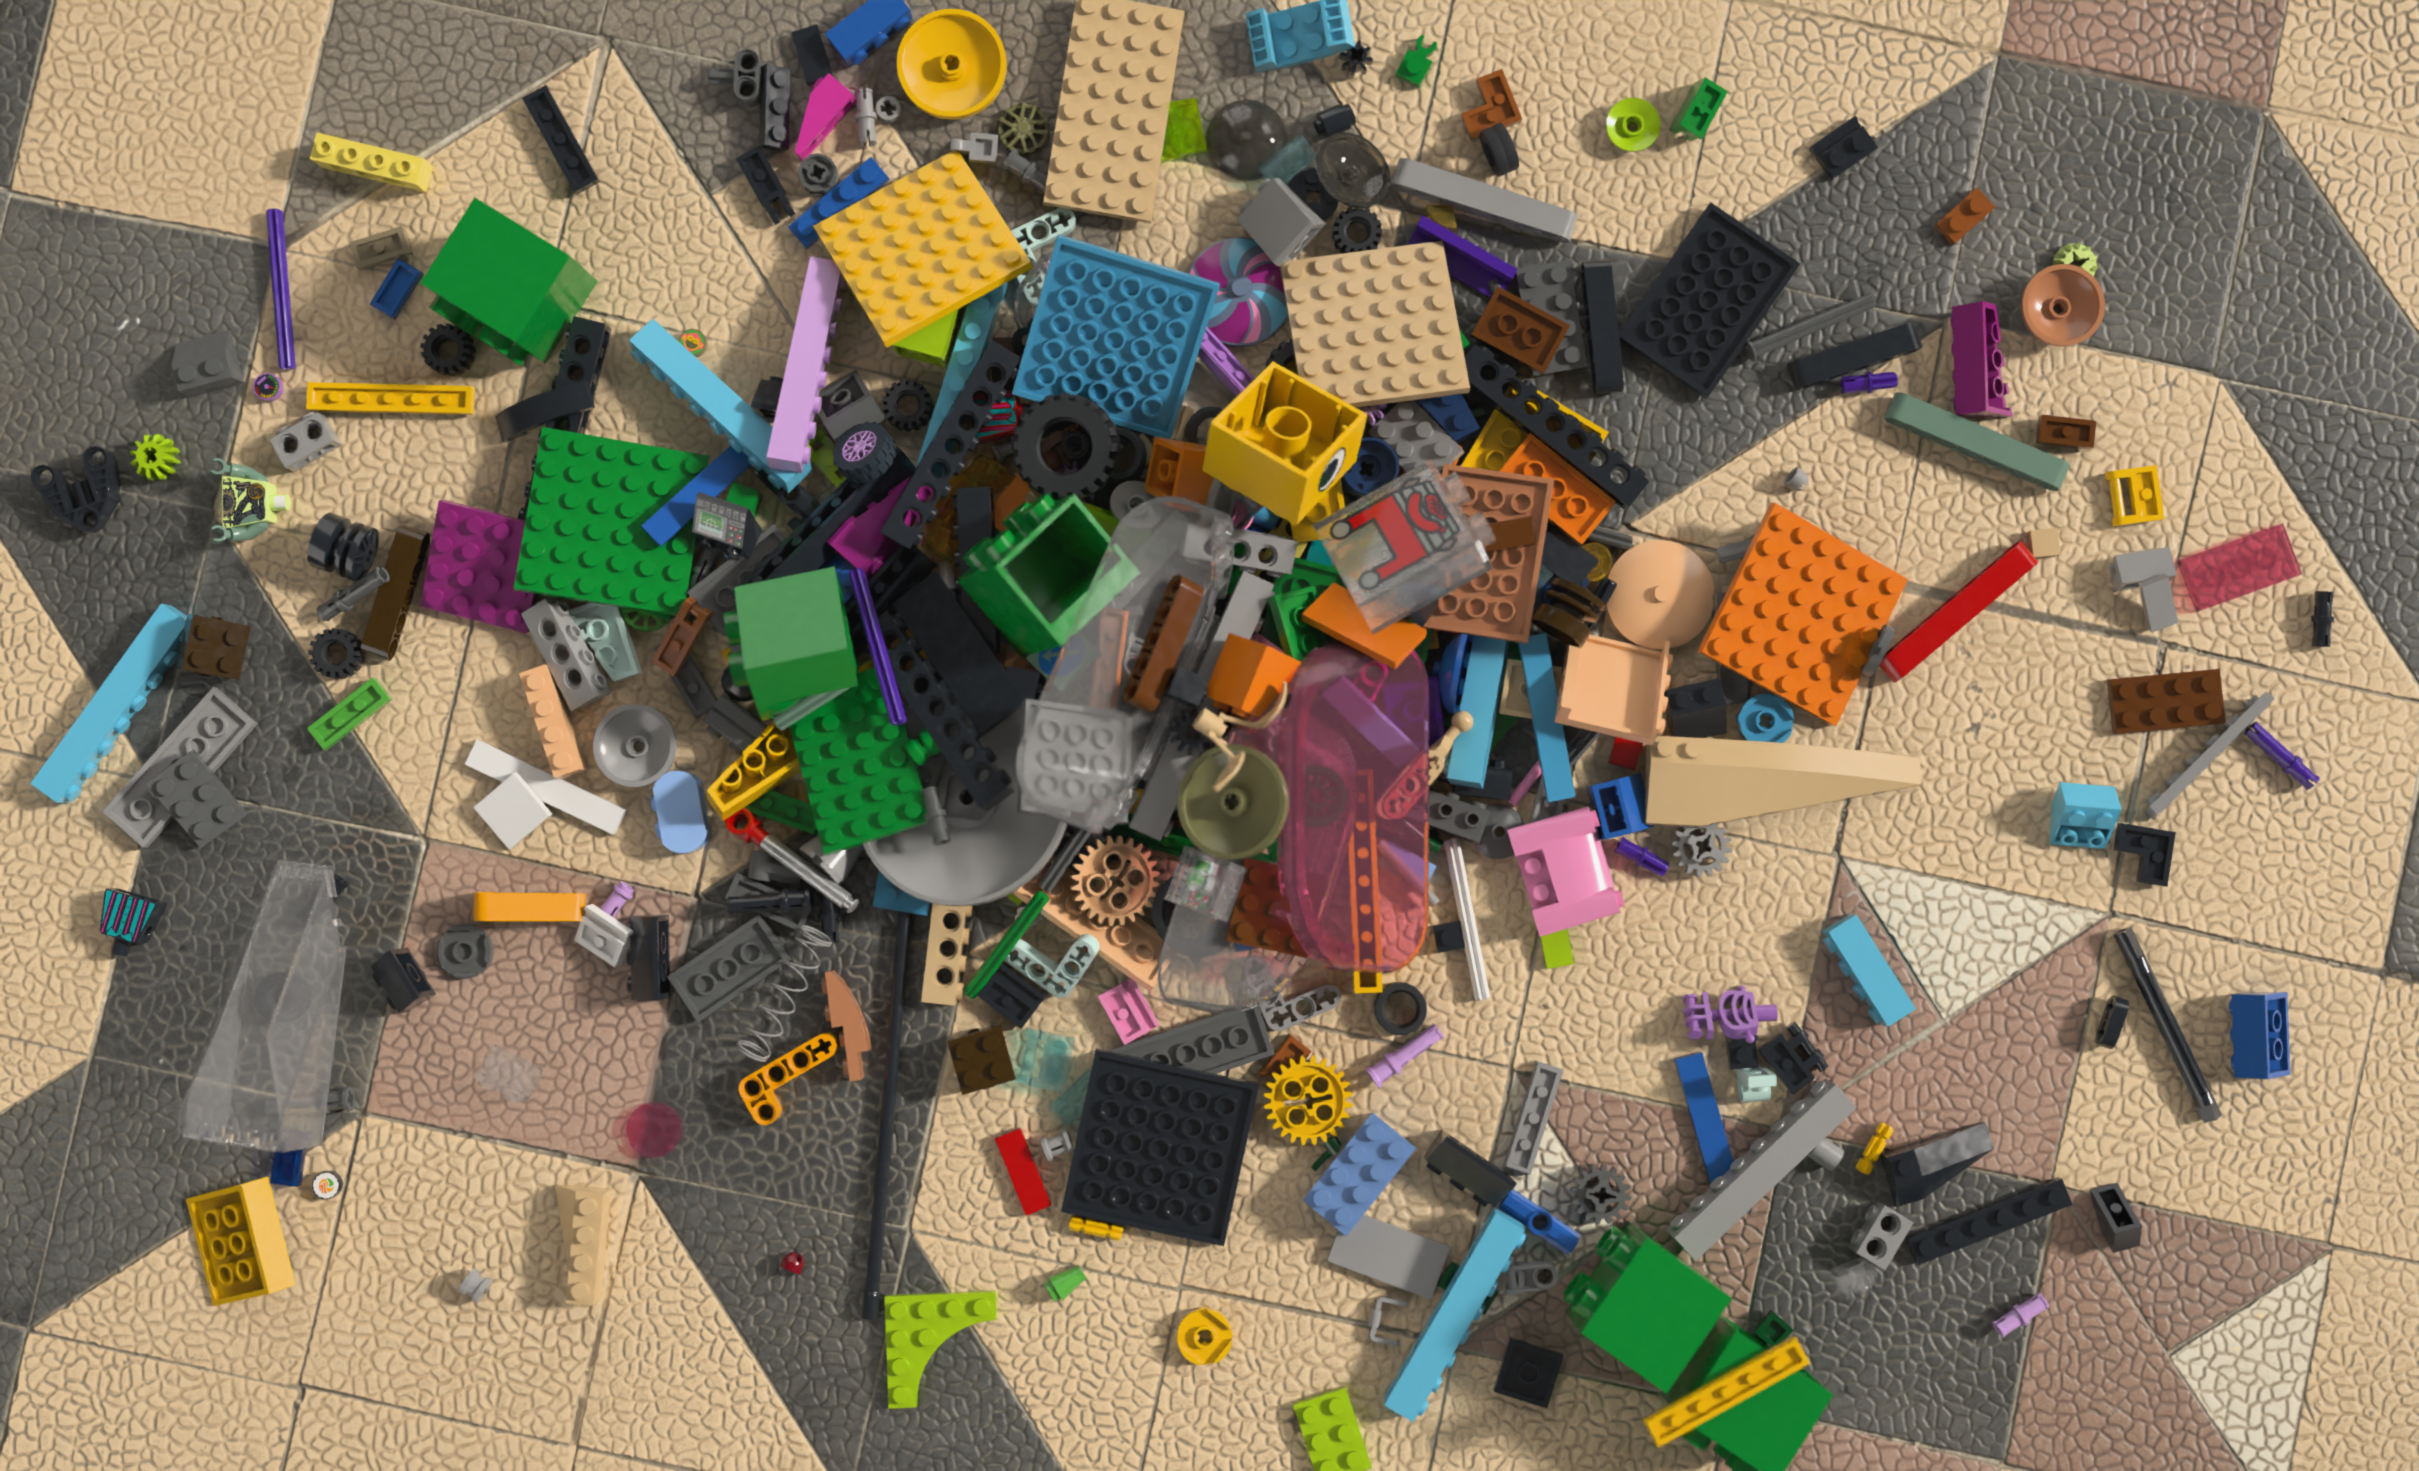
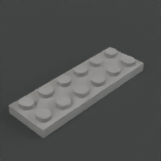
[102,687,258,848]

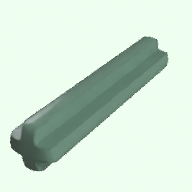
[773,688,848,731]

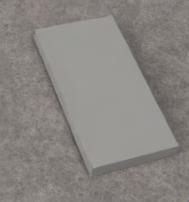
[1327,1214,1450,1300]

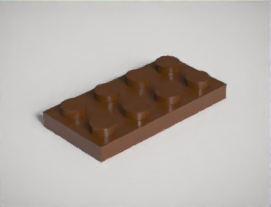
[2107,669,2226,734]

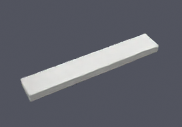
[465,740,627,835]

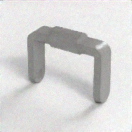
[1368,1296,1408,1346]

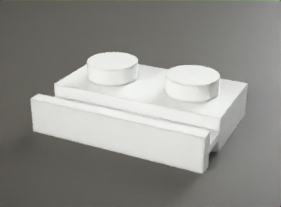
[574,904,633,967]

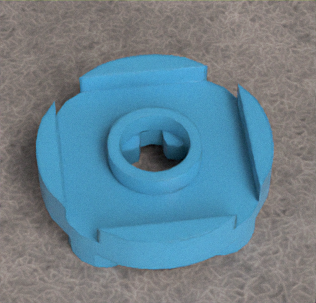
[1736,694,1794,743]

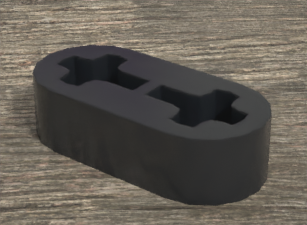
[2095,995,2129,1049]

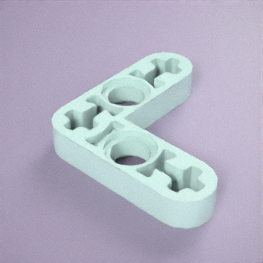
[1011,208,1076,306]
[1004,934,1100,998]

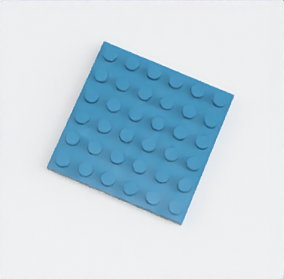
[1012,234,1220,439]

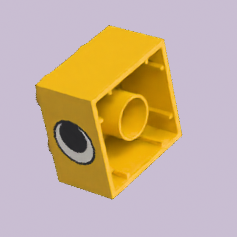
[1202,362,1367,525]

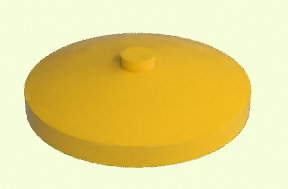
[897,9,1007,120]

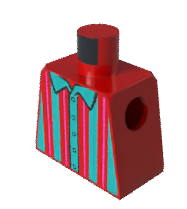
[972,390,1033,444]

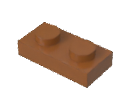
[1935,187,1995,246]

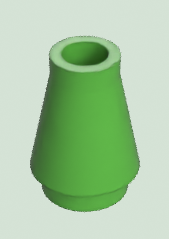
[1043,1265,1086,1303]

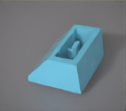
[2049,782,2122,849]

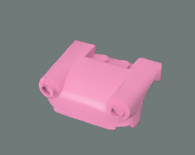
[1507,806,1625,937]

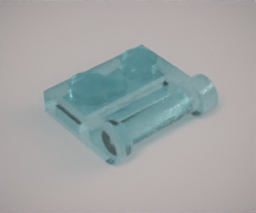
[1015,1028,1075,1093]

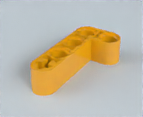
[473,892,586,921]
[739,1032,840,1125]

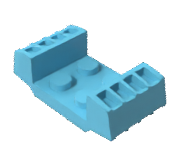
[1246,0,1355,73]

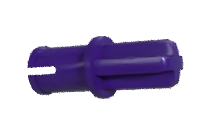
[1840,372,1898,394]
[1614,837,1669,876]

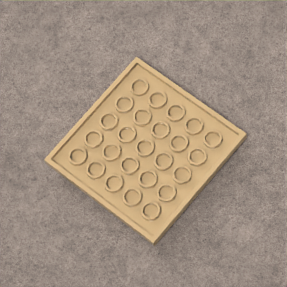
[1280,241,1470,407]

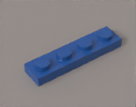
[788,157,890,250]

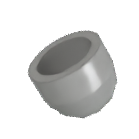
[1784,467,1809,491]

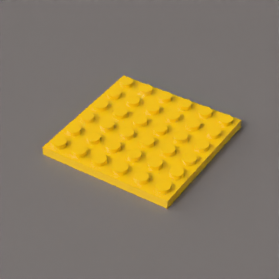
[813,151,1033,348]

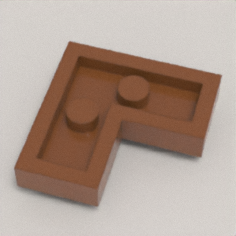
[1461,69,1522,141]

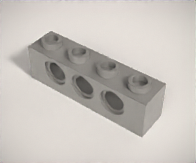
[1179,519,1298,577]
[521,597,611,711]

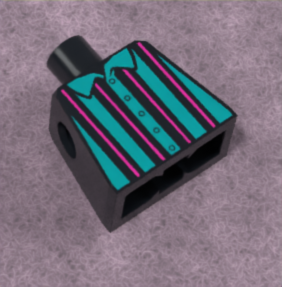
[100,888,167,956]

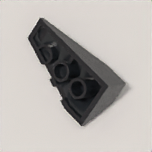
[1880,1122,1994,1207]

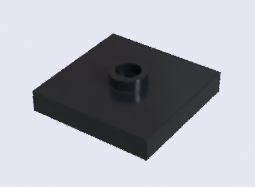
[1493,1336,1564,1408]

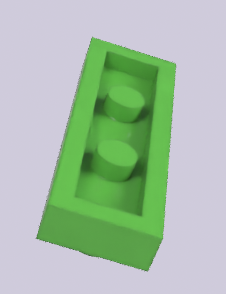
[307,677,393,750]

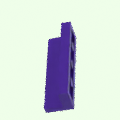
[1407,215,1518,299]

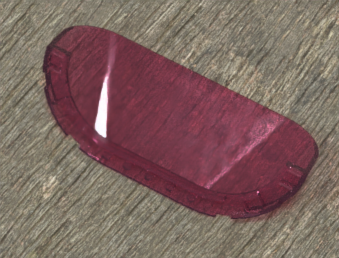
[1278,639,1429,973]

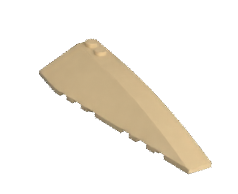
[1645,736,1921,827]

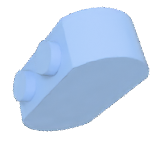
[650,771,711,853]

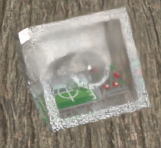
[1165,846,1247,922]

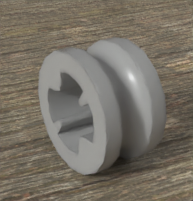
[876,96,902,124]

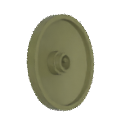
[1177,745,1289,860]

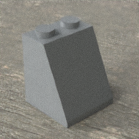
[1237,178,1326,266]

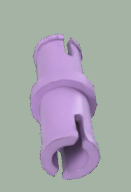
[1992,1292,2049,1338]

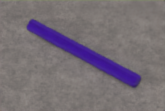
[266,208,296,370]
[848,568,906,726]

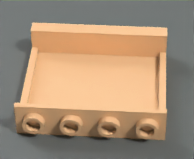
[1554,622,1673,745]

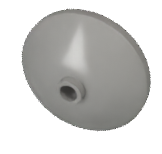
[593,704,677,787]

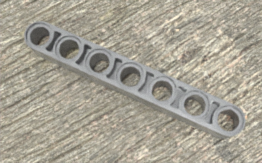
[1391,158,1578,243]

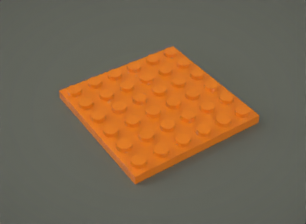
[1698,503,1908,726]

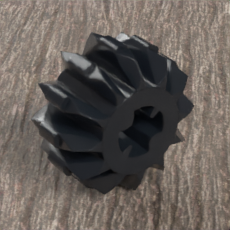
[1168,707,1213,755]

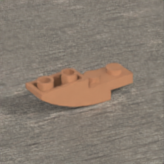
[821,970,872,1081]

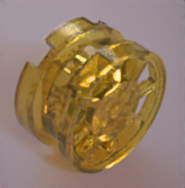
[1581,543,1612,583]

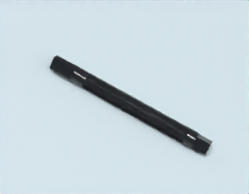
[2114,927,2222,1123]

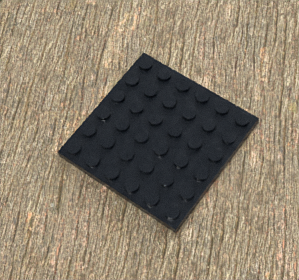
[1061,1048,1259,1246]

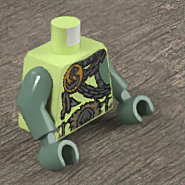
[208,458,291,544]

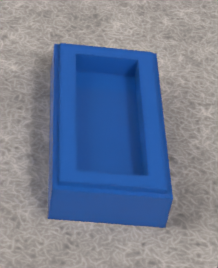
[370,258,424,320]

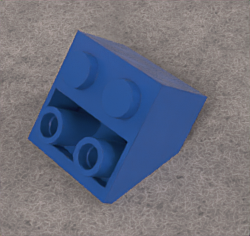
[1587,773,1654,840]

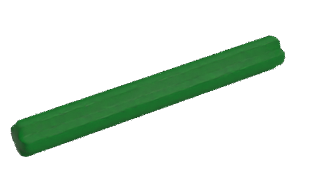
[963,890,1049,999]

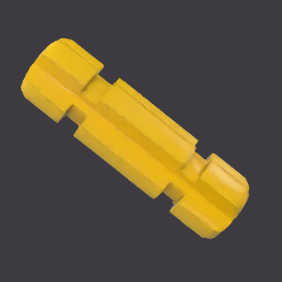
[1856,1122,1893,1175]
[1069,1215,1123,1241]

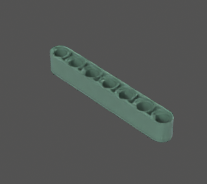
[1884,392,2070,491]

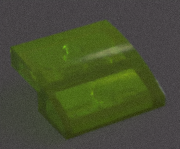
[1161,98,1207,163]

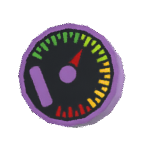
[253,373,284,402]

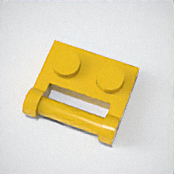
[2105,465,2165,527]

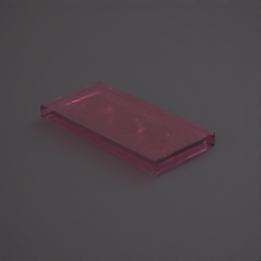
[2177,523,2302,612]

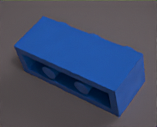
[825,0,913,67]

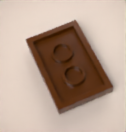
[1471,286,1570,375]

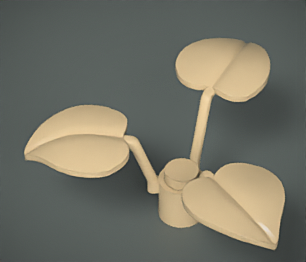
[1192,680,1287,793]

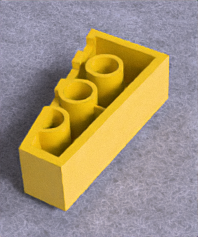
[707,721,801,821]

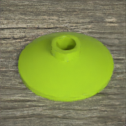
[1606,97,1661,152]

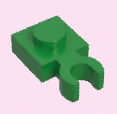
[1395,35,1437,88]

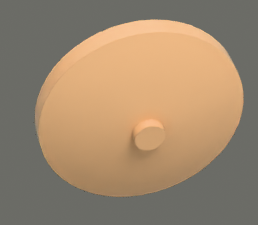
[1605,540,1715,650]

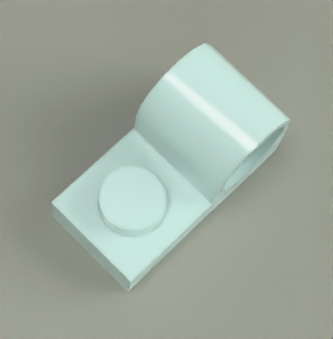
[1736,1066,1777,1103]

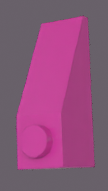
[795,73,856,161]

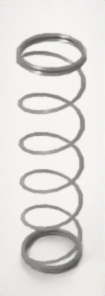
[736,925,832,1062]

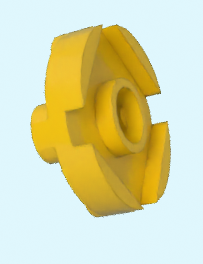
[1177,1307,1232,1365]

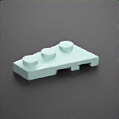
[569,603,642,682]

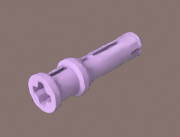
[1364,1023,1444,1089]

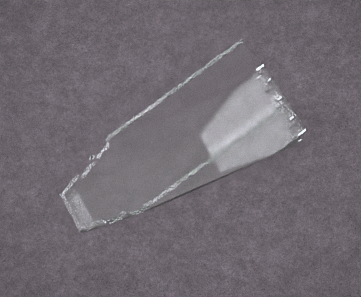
[178,860,346,1152]

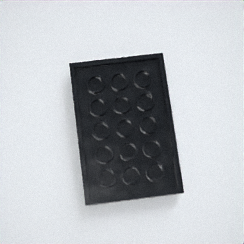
[1619,202,1801,399]

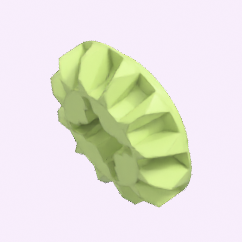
[2053,242,2098,276]

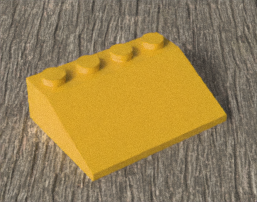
[186,1177,296,1306]

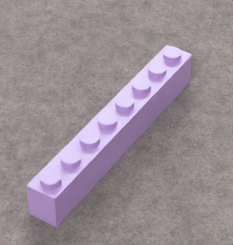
[767,256,847,473]

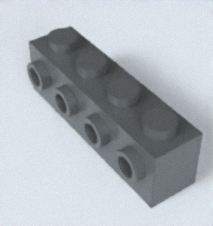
[1377,773,1490,845]

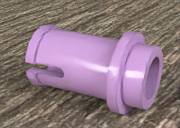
[600,881,634,918]

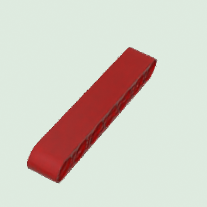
[1879,541,2038,683]

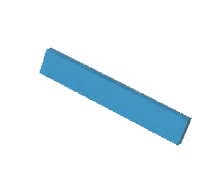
[1518,633,1575,802]

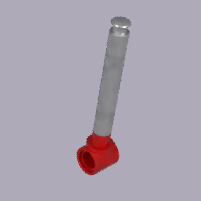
[725,808,859,913]

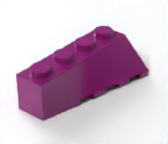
[1950,301,2013,418]

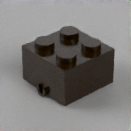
[176,614,251,680]
[947,1024,1016,1095]

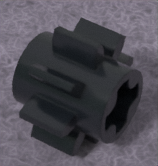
[1339,40,1373,77]

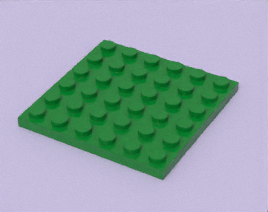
[514,427,709,616]

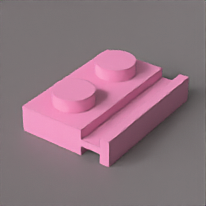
[1098,978,1160,1045]

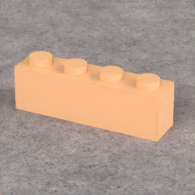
[519,664,588,779]

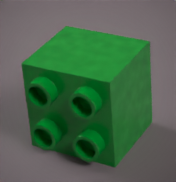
[420,197,598,366]
[957,493,1139,657]
[1562,1221,1732,1394]
[1660,1315,1834,1471]

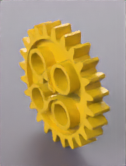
[1263,1054,1353,1145]

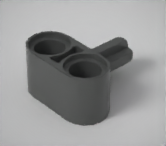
[708,49,763,108]

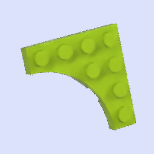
[885,1290,997,1409]

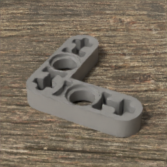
[1244,955,1342,1031]

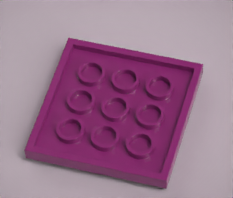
[420,499,537,633]

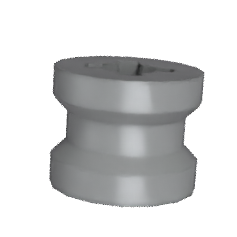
[458,1268,493,1304]

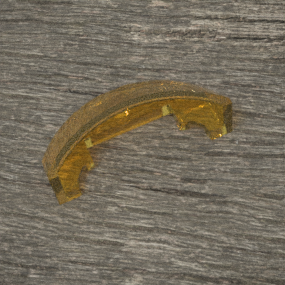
[921,454,1016,569]

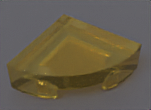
[1424,205,1457,233]

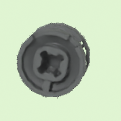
[798,153,840,197]

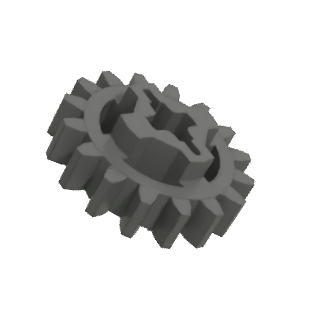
[1570,1163,1631,1225]

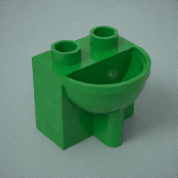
[723,567,859,720]

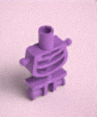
[1682,985,1778,1043]

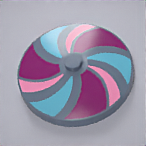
[1188,237,1288,347]

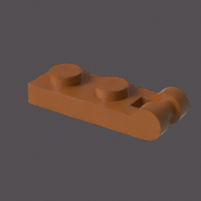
[651,597,713,677]

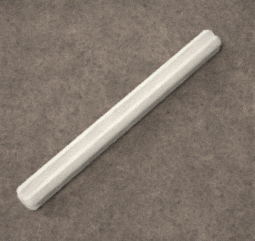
[1444,838,1490,1001]

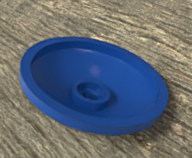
[1433,633,1469,714]

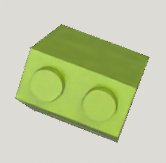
[890,305,965,368]

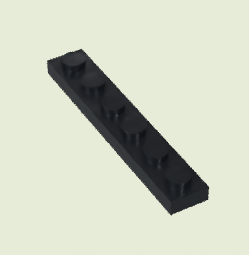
[1905,1177,2073,1265]

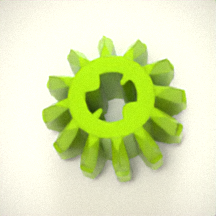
[130,434,181,481]

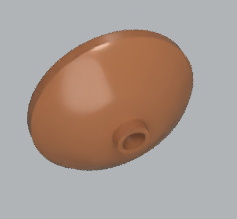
[2021,264,2105,347]

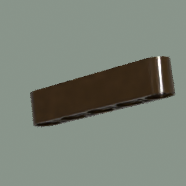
[361,525,430,661]

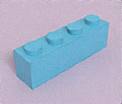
[1822,914,1916,1027]

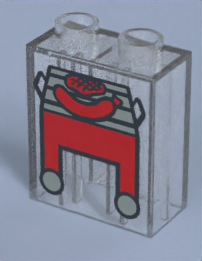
[1312,459,1496,634]

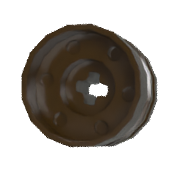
[1532,578,1605,648]

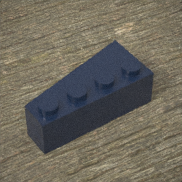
[1414,394,1479,443]

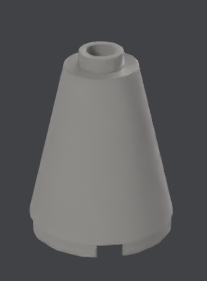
[799,835,864,886]

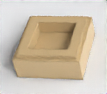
[2027,528,2061,558]

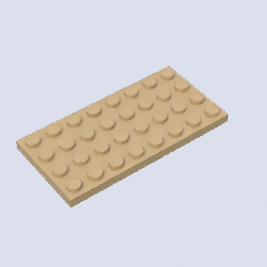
[1043,0,1185,224]

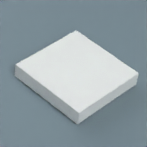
[473,772,552,850]

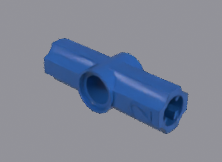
[1498,1189,1581,1255]

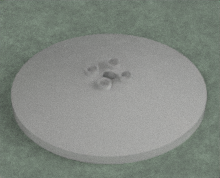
[863,693,1069,907]

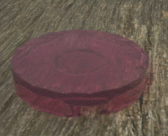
[626,1102,683,1158]

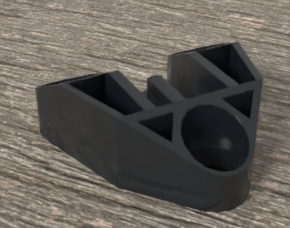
[30,446,120,533]

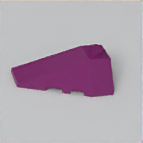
[827,476,930,580]

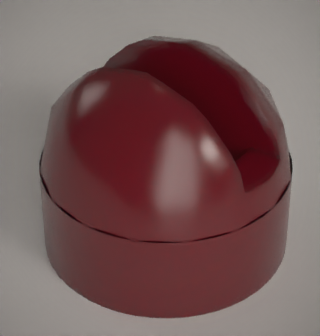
[780,1252,804,1275]

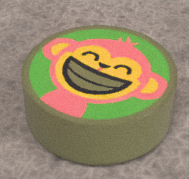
[679,329,708,357]

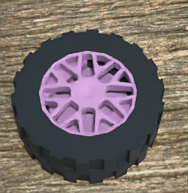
[833,422,897,484]

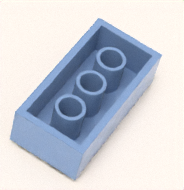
[1303,1113,1417,1236]

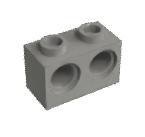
[269,412,342,472]
[1849,1201,1914,1270]

